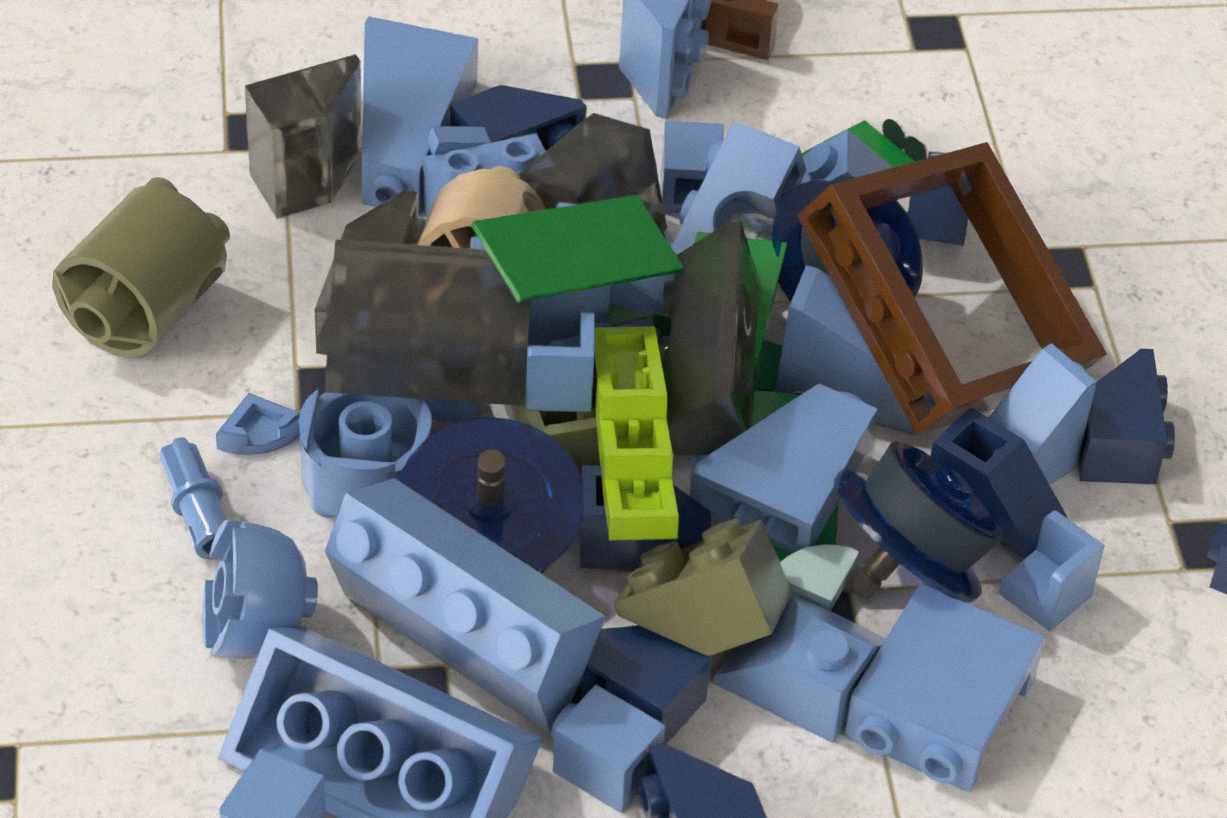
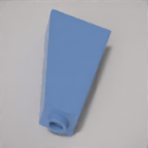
[361,16,478,216]

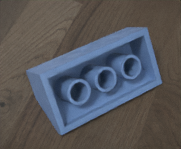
[325,478,606,734]
[218,626,543,818]

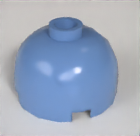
[202,519,318,659]

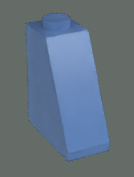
[775,265,936,436]
[689,383,878,553]

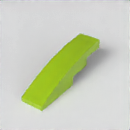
[593,326,679,540]

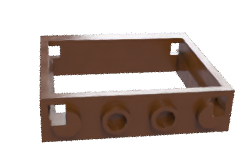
[797,142,1107,436]

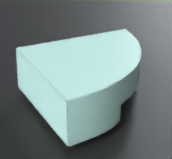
[780,544,859,611]

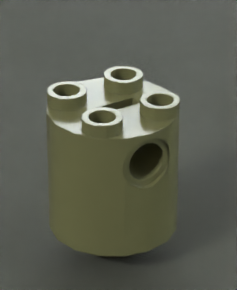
[52,177,230,358]

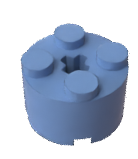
[299,373,432,518]

